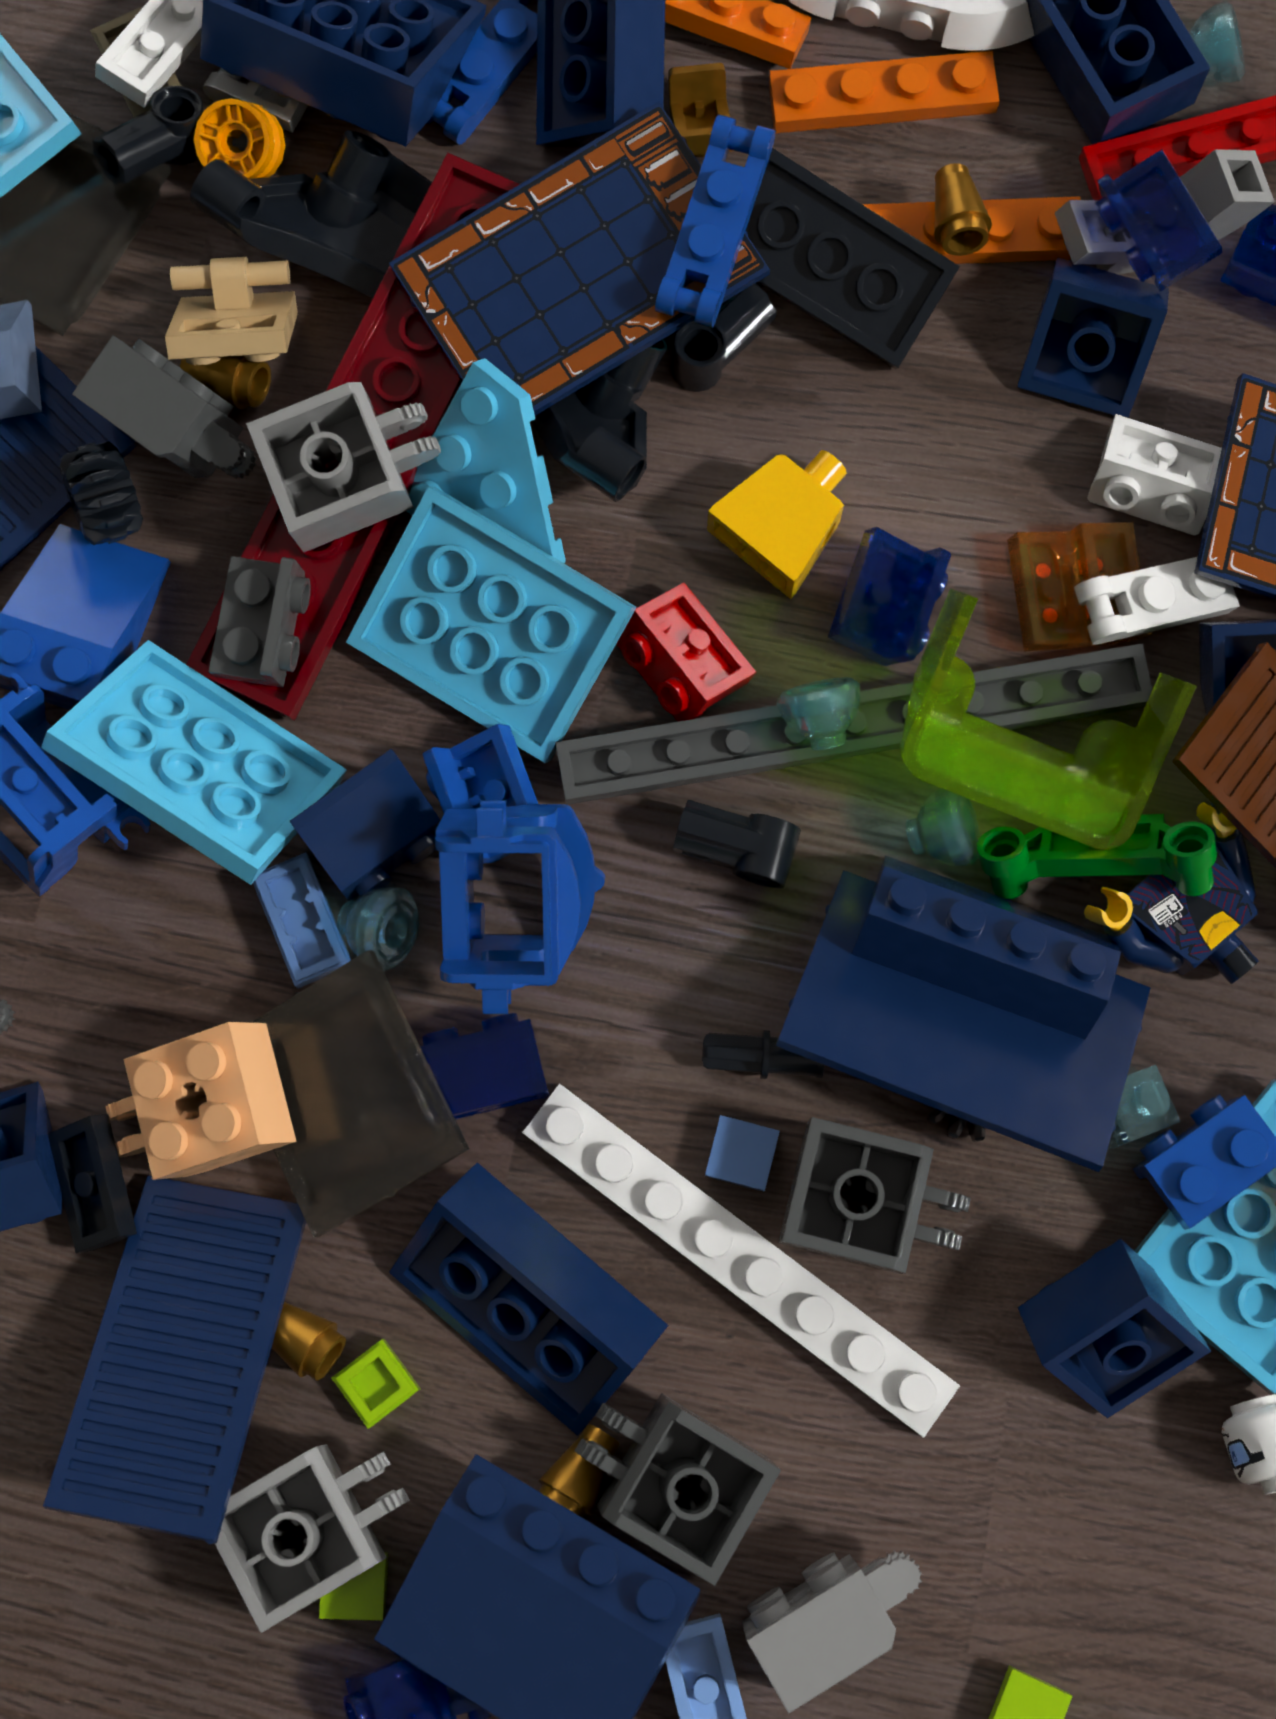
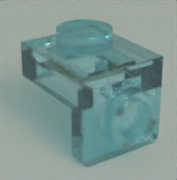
[1107,1065,1181,1151]

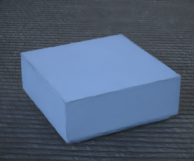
[705,1115,780,1192]

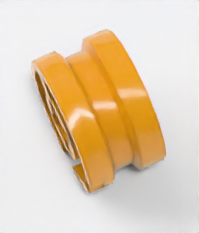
[194,98,286,179]

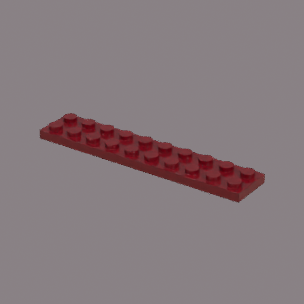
[186,152,520,721]

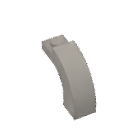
[1055,149,1275,274]

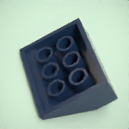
[200,0,487,147]
[374,1454,701,1719]

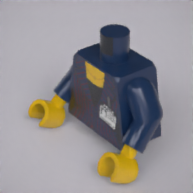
[1084,802,1259,984]

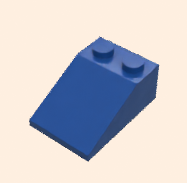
[0,524,171,710]

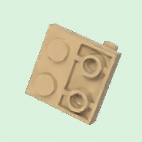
[165,257,298,365]

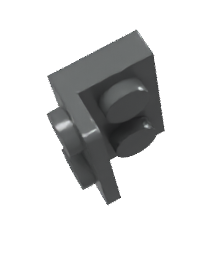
[209,556,311,688]

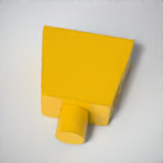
[707,450,847,599]

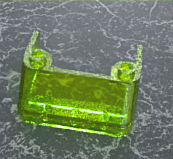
[900,588,1197,850]

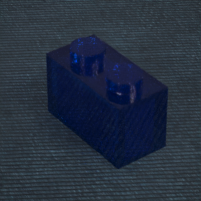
[409,1013,550,1126]

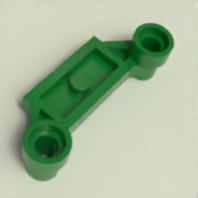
[977,814,1217,899]

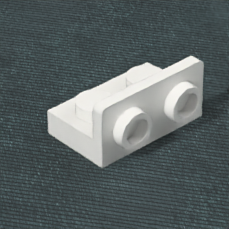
[1087,414,1222,535]

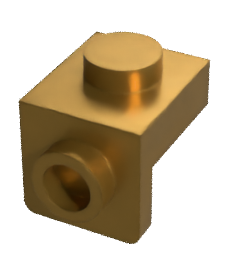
[668,63,734,157]

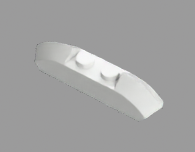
[788,0,1034,51]

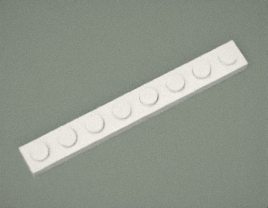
[522,1083,960,1438]

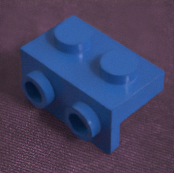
[423,724,538,863]
[1132,1094,1276,1230]

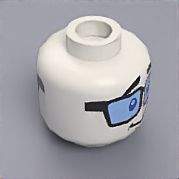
[1222,1394,1276,1495]

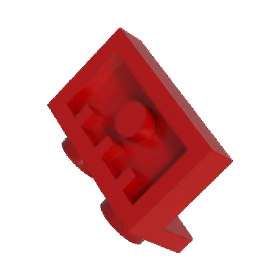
[616,582,756,722]

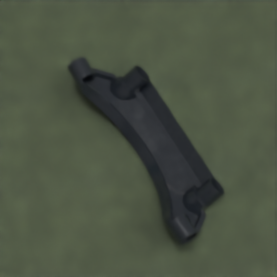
[190,130,668,502]

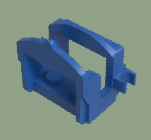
[0,672,150,897]
[435,800,605,1014]

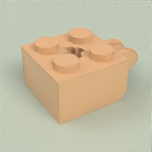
[105,1022,297,1180]

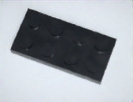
[746,148,960,370]

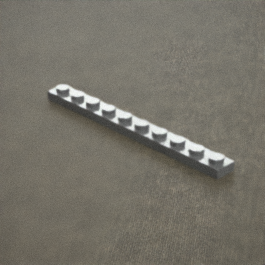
[556,644,1155,805]

